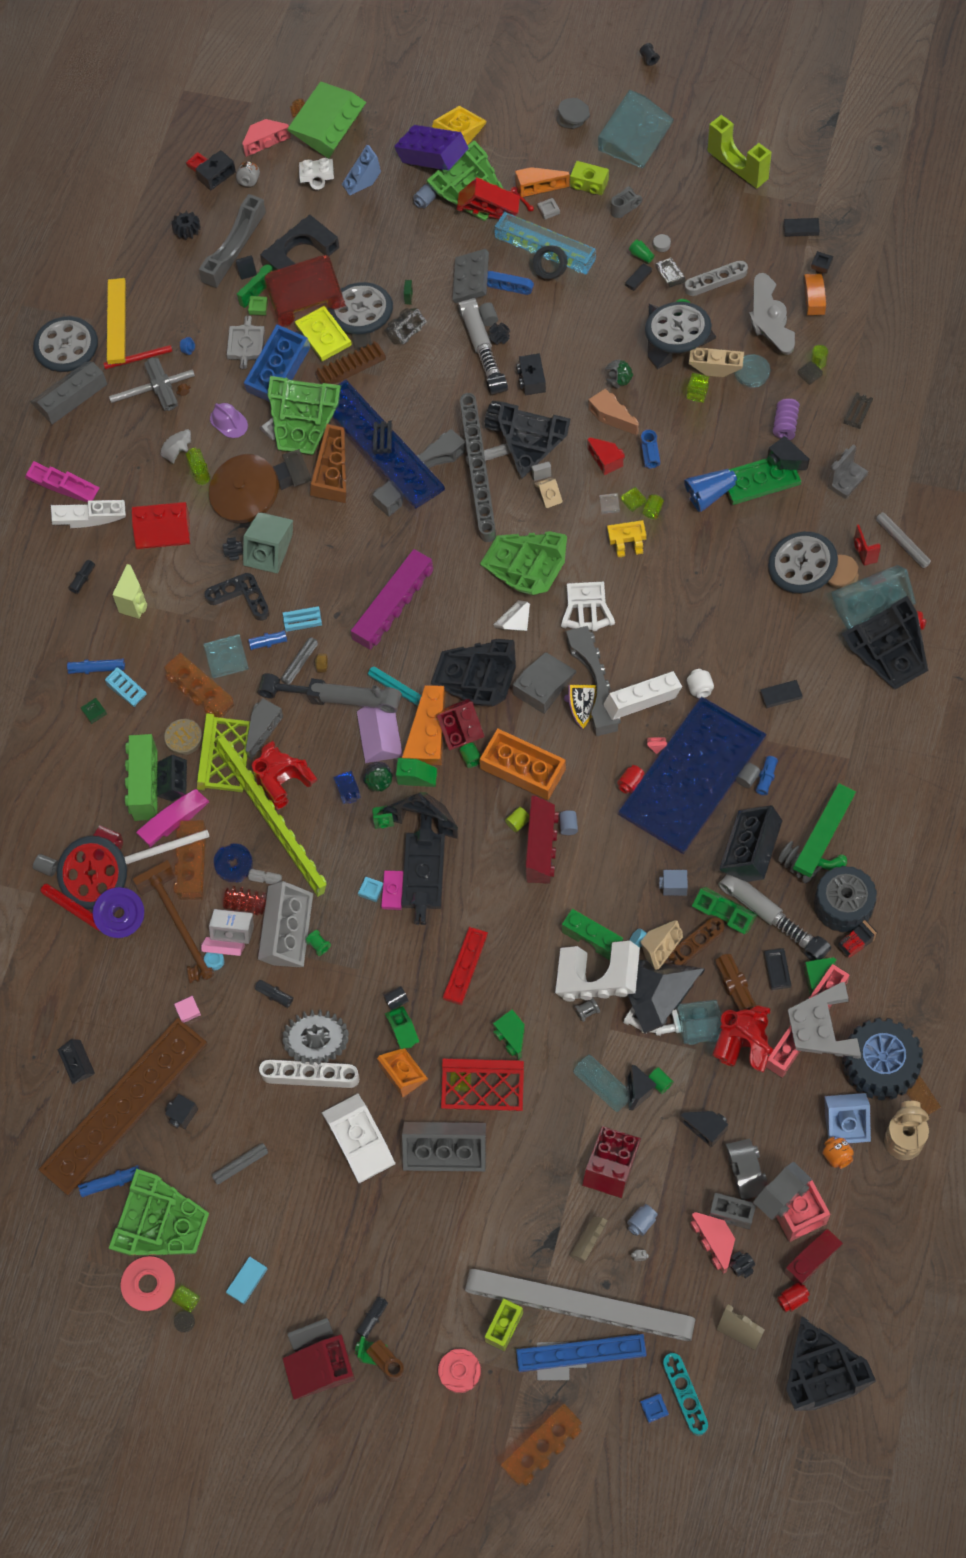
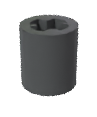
[479,303,498,326]
[736,763,760,788]
[33,854,58,877]

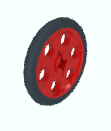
[57,836,127,909]

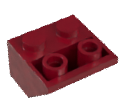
[436,699,485,750]

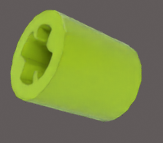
[505,807,530,832]

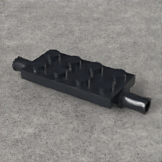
[402,814,445,925]

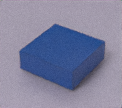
[640,1394,669,1423]

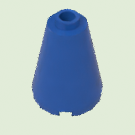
[684,469,737,512]

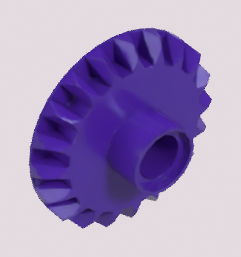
[93,887,145,939]

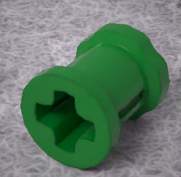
[305,930,331,956]

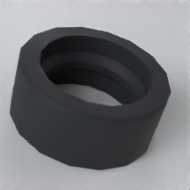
[533,245,568,279]

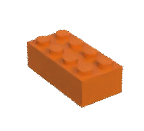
[480,728,566,800]

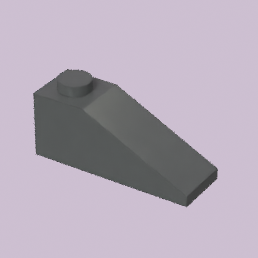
[246,698,283,760]

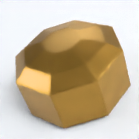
[315,654,328,672]

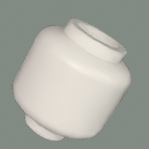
[687,669,714,698]

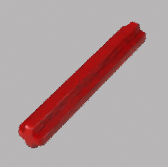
[40,883,100,931]

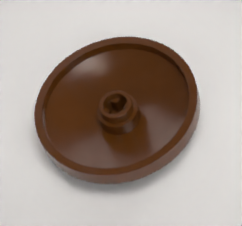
[209,454,279,523]

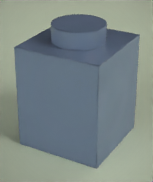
[659,870,688,896]

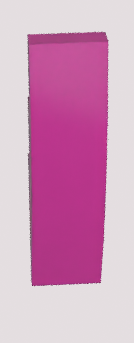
[25,461,99,502]
[136,789,209,847]

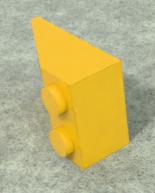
[432,106,487,145]

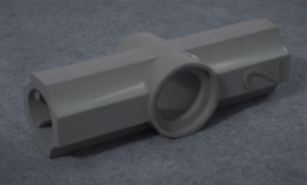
[144,357,178,411]

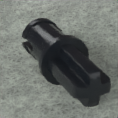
[68,560,95,594]
[255,980,294,1008]
[355,1297,388,1339]

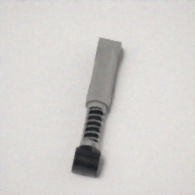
[458,298,508,395]
[719,874,831,961]

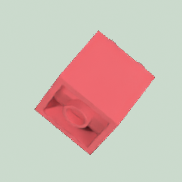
[776,1181,831,1242]

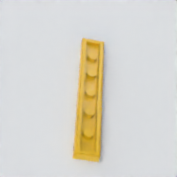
[107,278,126,364]

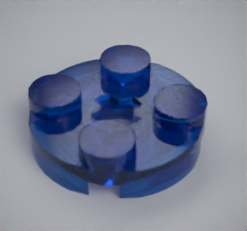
[214,843,253,883]

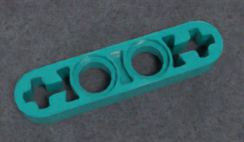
[663,1353,708,1436]

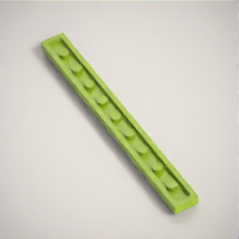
[216,736,326,897]

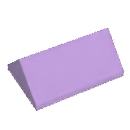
[357,707,403,763]

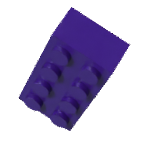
[394,125,469,171]

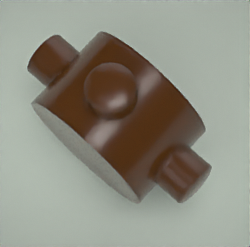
[176,384,191,396]

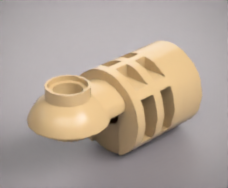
[884,1101,929,1160]

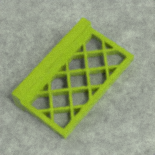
[197,713,250,792]

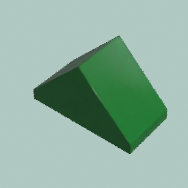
[804,957,837,996]

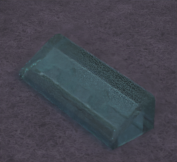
[573,1055,628,1112]

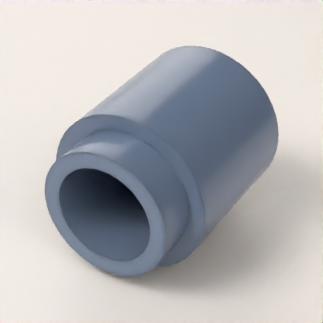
[413,184,437,208]
[627,1204,657,1236]

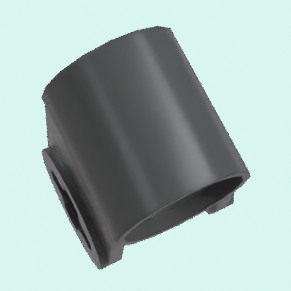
[610,186,642,218]

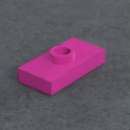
[382,871,404,910]

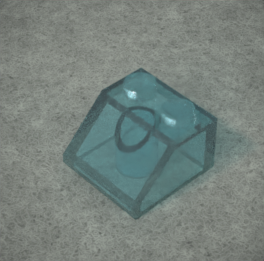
[677,1000,722,1045]

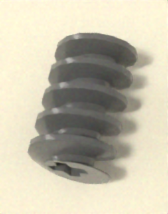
[779,841,822,883]

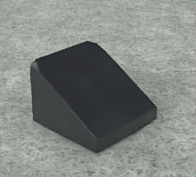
[236,255,257,280]

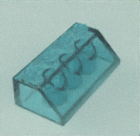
[831,565,916,630]

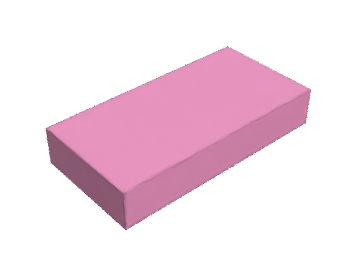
[202,937,245,956]

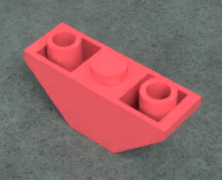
[242,119,291,157]
[690,1212,735,1274]

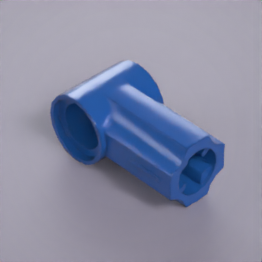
[640,430,660,469]

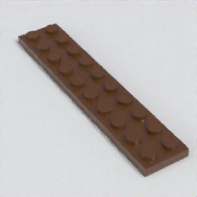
[38,1018,208,1197]

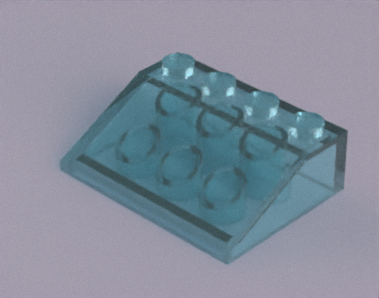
[598,90,674,168]

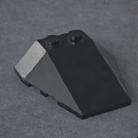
[842,595,929,690]
[431,639,516,707]

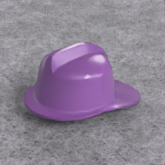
[210,403,248,438]

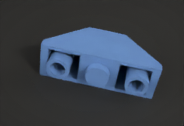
[342,145,381,195]

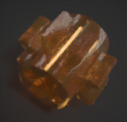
[290,99,306,117]

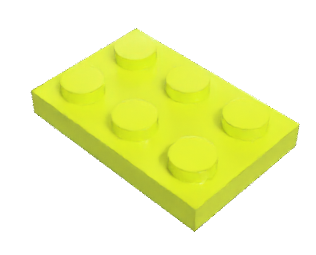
[295,306,352,361]

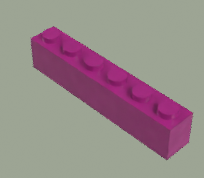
[351,549,433,650]

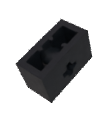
[195,150,236,191]
[516,353,546,396]
[157,755,187,802]

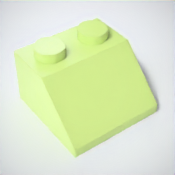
[113,564,147,619]

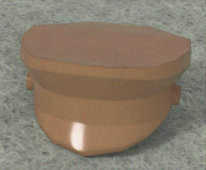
[822,555,859,589]

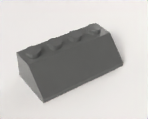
[30,361,107,424]
[402,1122,486,1172]

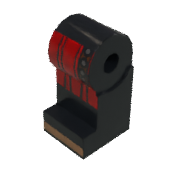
[837,920,878,958]

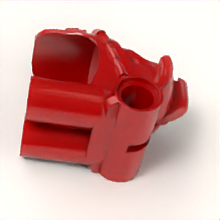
[252,741,318,809]
[712,1005,774,1073]

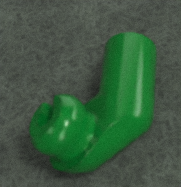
[818,854,847,871]

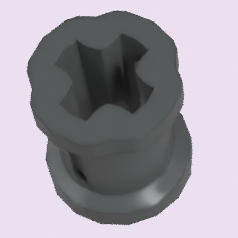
[574,997,600,1022]

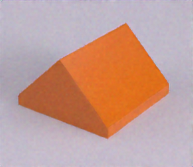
[377,1048,428,1098]

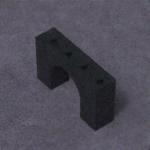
[260,215,340,288]

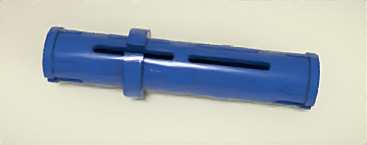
[67,658,125,674]
[78,1165,140,1198]

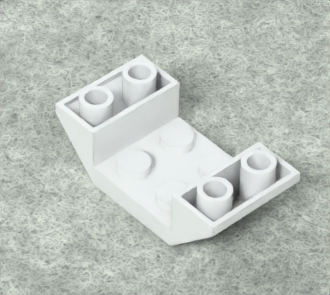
[322,1094,395,1183]

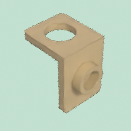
[534,478,562,508]

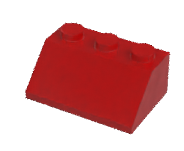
[132,502,190,549]

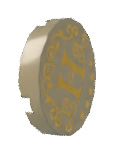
[164,719,202,755]

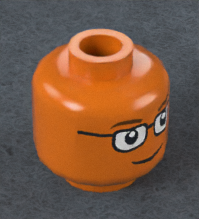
[823,1137,854,1169]

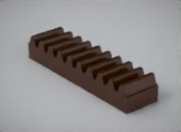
[316,341,386,384]

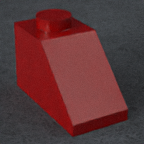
[587,437,625,475]

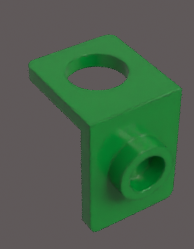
[372,806,394,829]
[355,1336,388,1365]

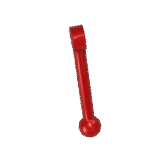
[511,187,534,212]

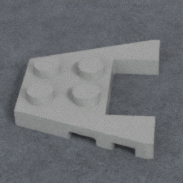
[788,982,861,1059]

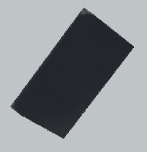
[58,1039,95,1084]

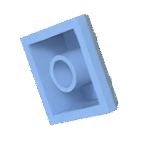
[825,1093,871,1143]

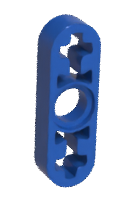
[487,271,534,295]

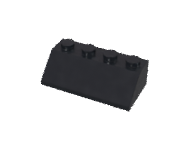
[719,805,783,882]

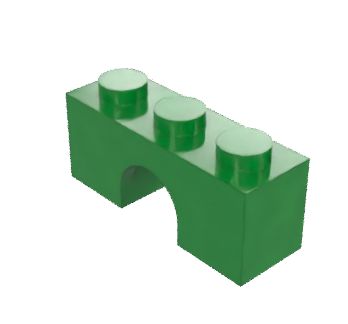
[692,887,758,934]
[562,909,623,960]

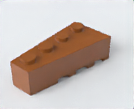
[310,424,346,503]

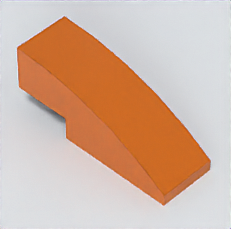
[804,274,826,315]

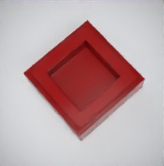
[186,152,208,172]

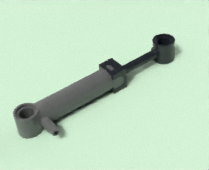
[257,673,402,713]

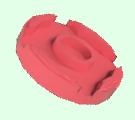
[438,1349,481,1393]

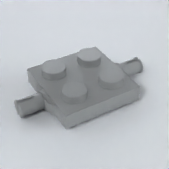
[227,316,265,369]

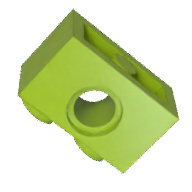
[570,161,609,195]
[485,1298,523,1352]

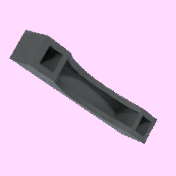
[199,194,266,288]
[373,429,467,517]
[566,626,621,736]

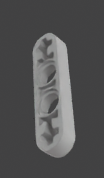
[685,261,748,296]

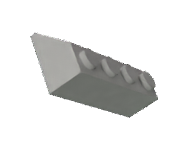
[258,881,313,967]

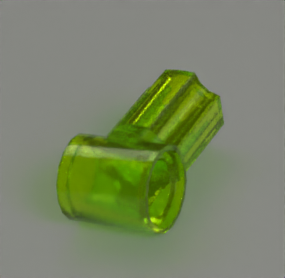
[186,448,210,485]

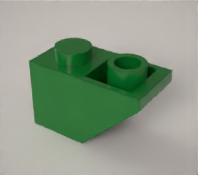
[493,1009,525,1060]

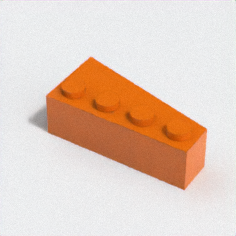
[402,686,445,765]

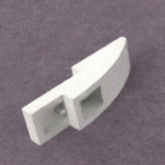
[51,500,126,528]

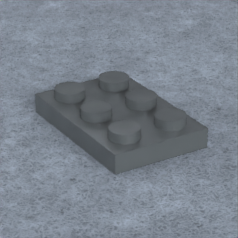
[453,249,489,303]

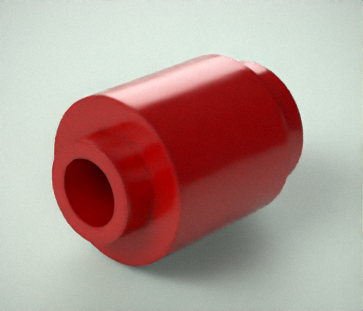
[617,765,644,794]
[777,1283,810,1313]

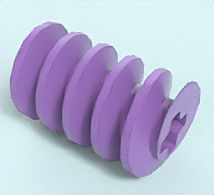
[773,399,800,440]

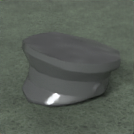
[556,98,590,129]

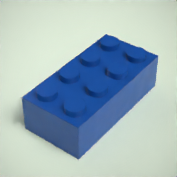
[244,324,311,402]

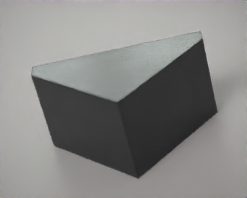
[626,1065,657,1111]

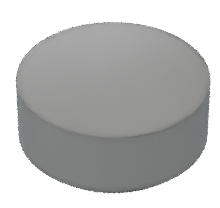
[653,234,671,252]

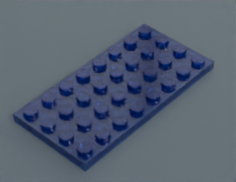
[618,697,767,854]

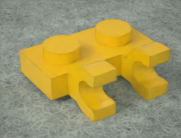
[607,520,646,557]

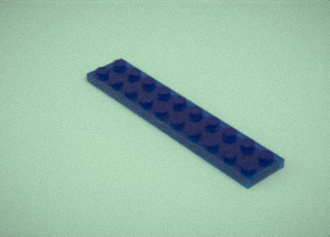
[332,380,445,509]

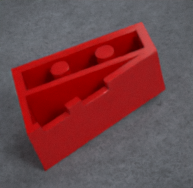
[457,177,520,221]

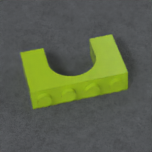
[708,115,772,189]

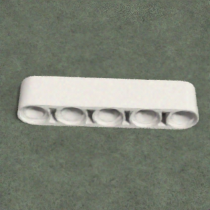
[259,1060,360,1088]

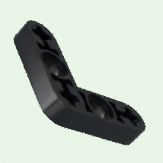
[204,573,269,621]

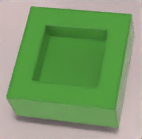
[248,296,268,315]

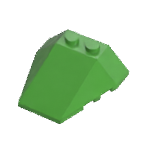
[426,140,503,221]
[480,531,567,595]

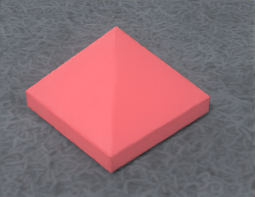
[647,737,667,754]

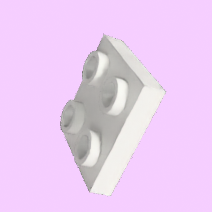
[299,158,334,189]

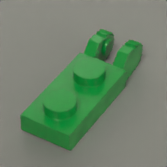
[237,264,275,308]

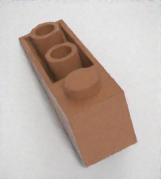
[589,388,639,435]

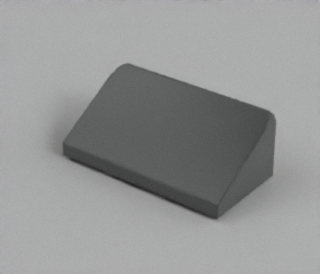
[288,1318,334,1352]

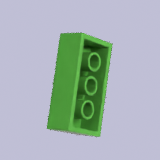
[125,734,158,821]

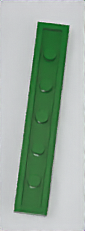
[793,783,856,878]

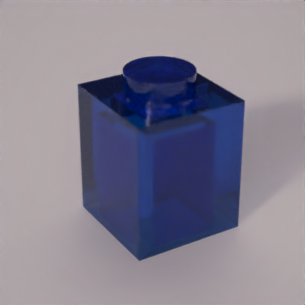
[334,771,361,804]

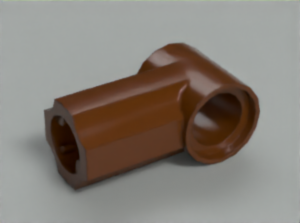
[366,1340,404,1382]

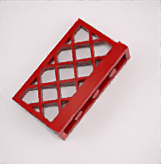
[441,1059,524,1111]

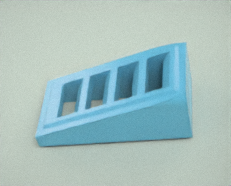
[105,667,147,707]

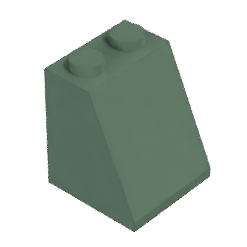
[243,513,293,574]

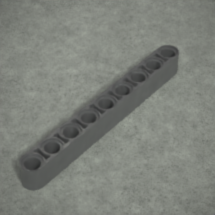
[460,393,496,542]

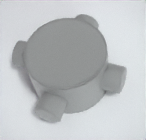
[631,1250,648,1261]

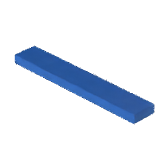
[516,1334,647,1372]

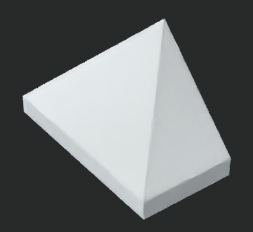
[493,600,530,631]

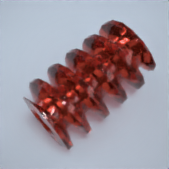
[223,886,266,916]

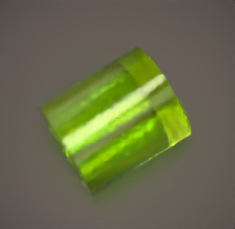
[811,345,828,368]
[643,494,664,519]
[172,1285,200,1313]

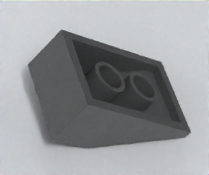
[513,652,577,714]

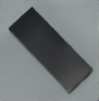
[625,263,652,291]

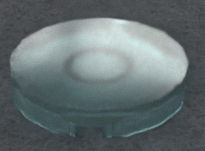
[735,354,770,387]

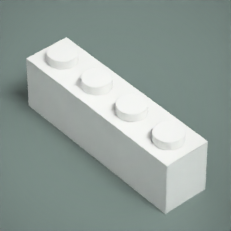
[603,671,682,720]

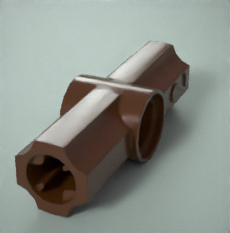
[715,954,756,1011]

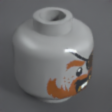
[236,161,260,187]

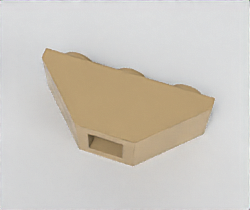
[689,348,744,377]
[641,920,683,969]

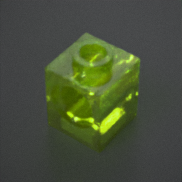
[687,372,710,403]

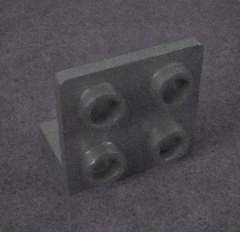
[828,445,868,499]

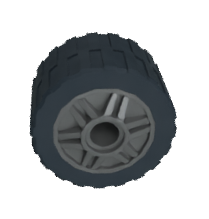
[814,866,877,933]

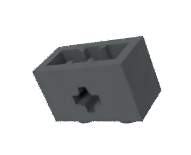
[710,1193,756,1230]

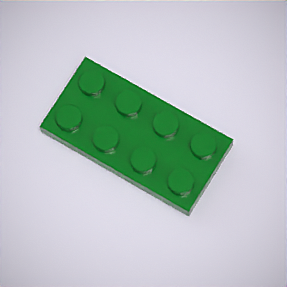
[727,458,801,505]

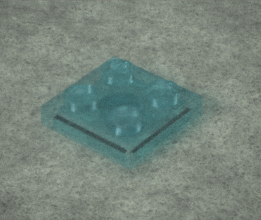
[204,634,249,679]

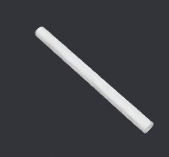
[124,830,209,864]

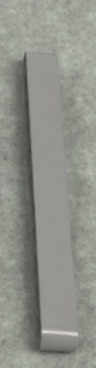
[465,1269,696,1341]

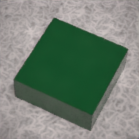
[404,280,413,305]
[80,698,107,724]

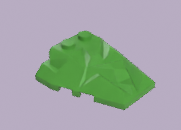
[268,376,341,455]
[109,1169,209,1256]

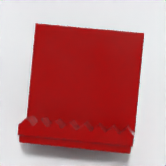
[854,525,881,566]

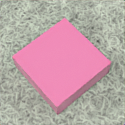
[174,996,201,1023]

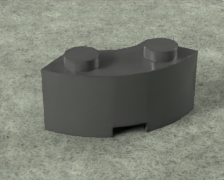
[726,1139,768,1200]
[753,1162,812,1220]

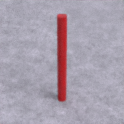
[103,345,173,370]

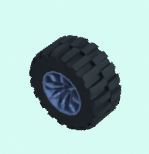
[842,1018,923,1100]

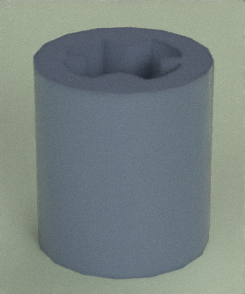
[559,811,578,835]

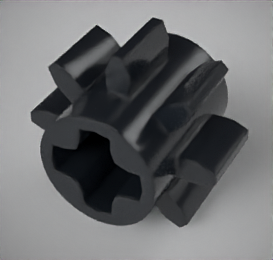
[489,322,510,344]
[223,537,243,561]
[729,1251,755,1279]

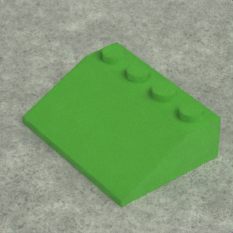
[287,81,366,159]

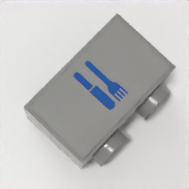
[209,909,254,944]

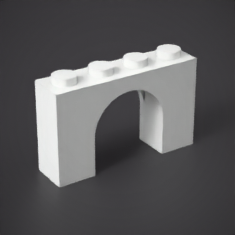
[555,941,640,1002]

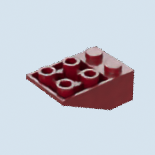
[582,1126,641,1198]
[282,1334,356,1400]

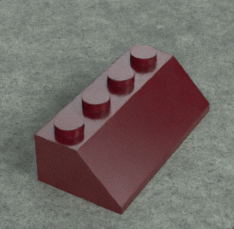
[526,795,559,884]

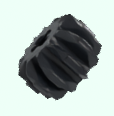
[171,210,201,240]
[484,401,502,432]

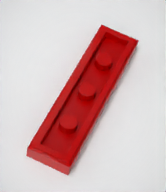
[443,927,488,1006]

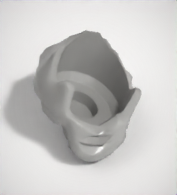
[161,429,191,464]

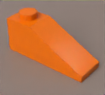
[515,167,570,197]

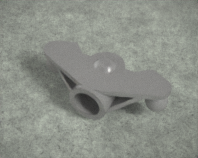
[749,273,795,355]

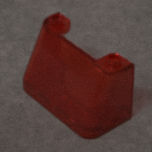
[264,255,346,327]

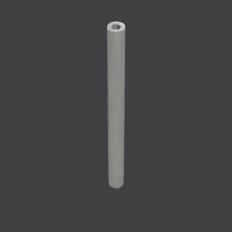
[109,369,195,403]

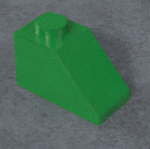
[396,758,437,787]
[385,1006,419,1049]

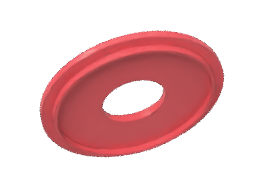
[121,1256,175,1311]

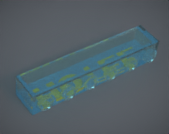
[495,212,596,274]

